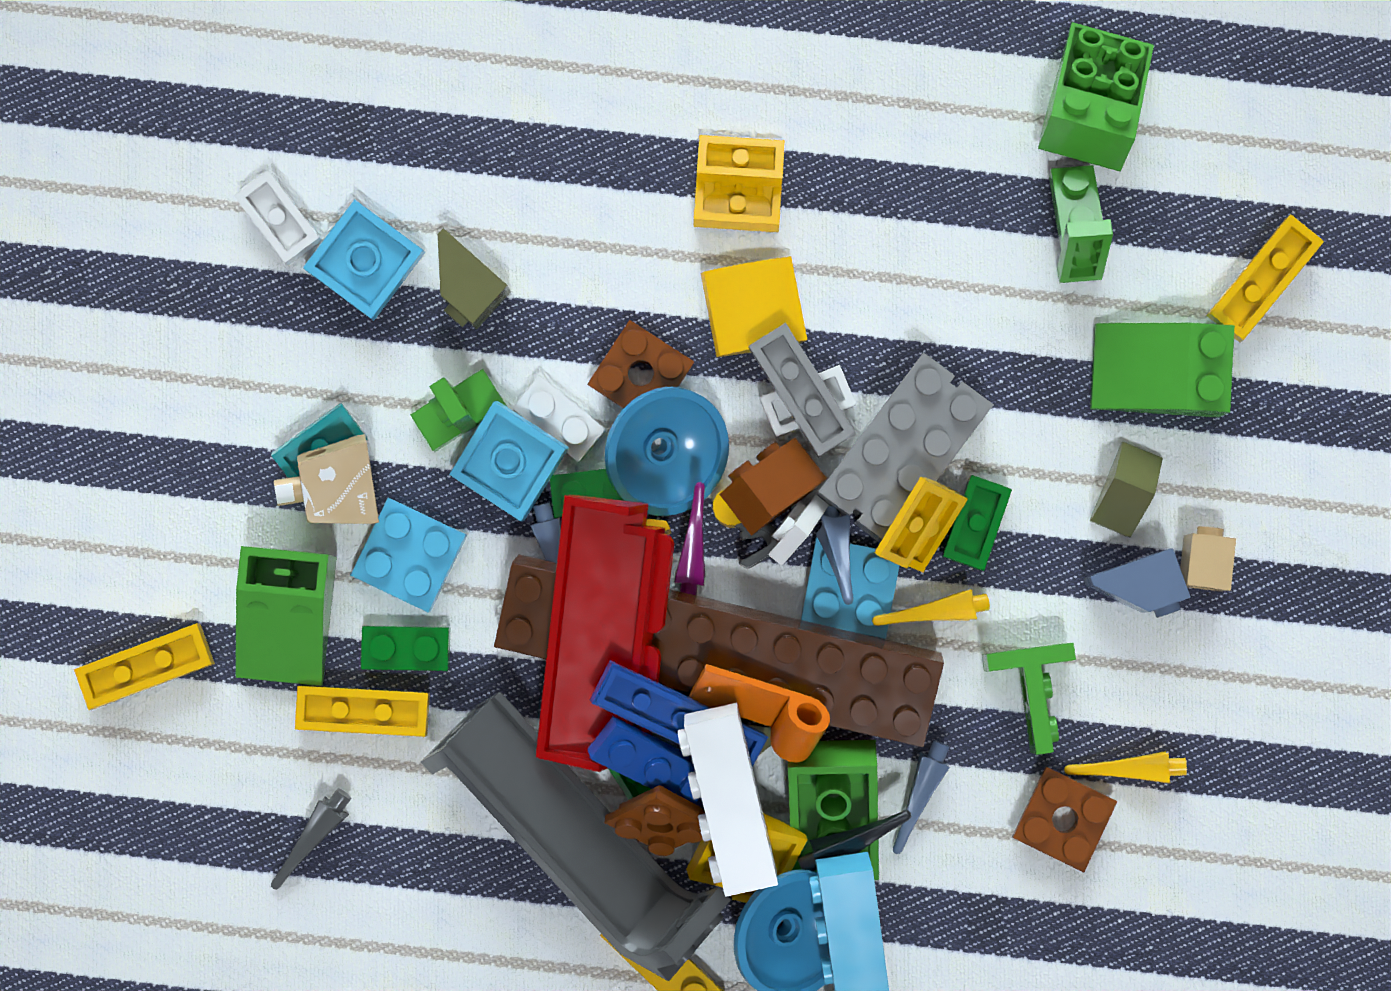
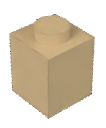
[1180,526,1236,592]

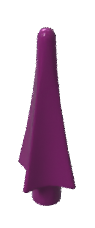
[674,482,706,596]

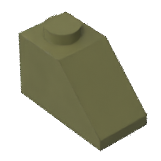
[437,228,511,330]

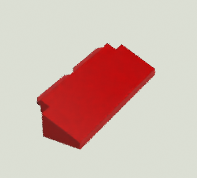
[536,495,674,772]

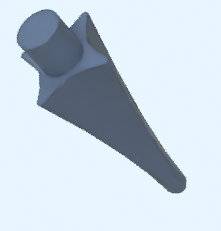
[530,502,562,563]
[816,506,854,605]
[893,740,950,854]

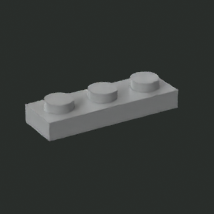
[748,323,856,458]

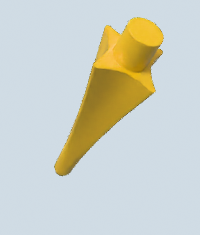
[872,589,990,626]
[1064,751,1187,783]

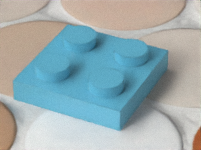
[303,199,425,321]
[449,401,569,521]
[350,498,467,613]
[801,537,900,639]

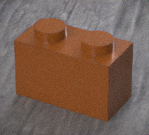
[719,438,827,536]

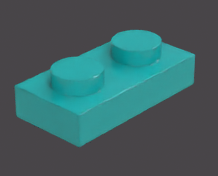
[271,403,368,478]

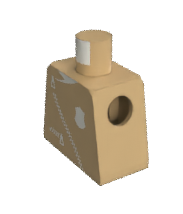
[274,434,379,524]

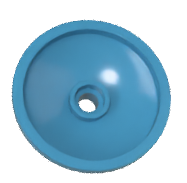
[605,387,729,516]
[733,870,829,991]

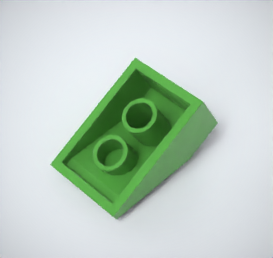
[1090,323,1235,418]
[788,740,879,880]

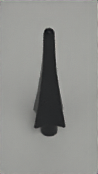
[798,810,912,871]

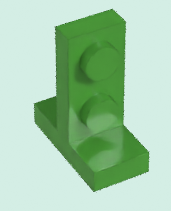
[1049,165,1113,283]
[410,369,507,452]
[981,643,1076,755]

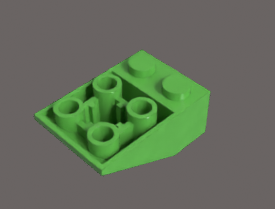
[1038,22,1154,172]
[236,546,337,686]

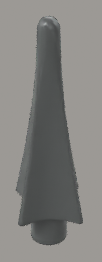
[271,788,352,890]

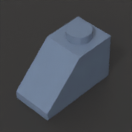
[1083,548,1191,618]

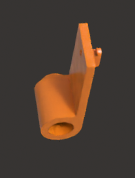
[689,664,830,763]

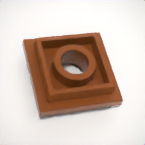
[587,320,695,409]
[1012,766,1118,873]
[604,785,705,856]

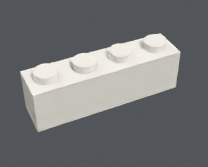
[678,703,778,897]

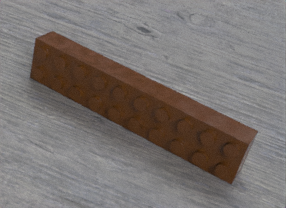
[494,554,944,747]

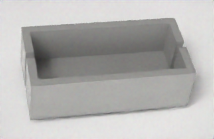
[817,352,994,543]

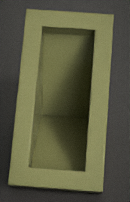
[1090,442,1163,538]

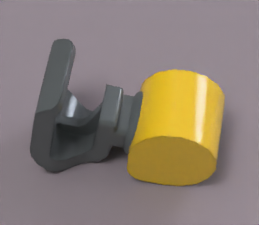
[713,489,777,569]

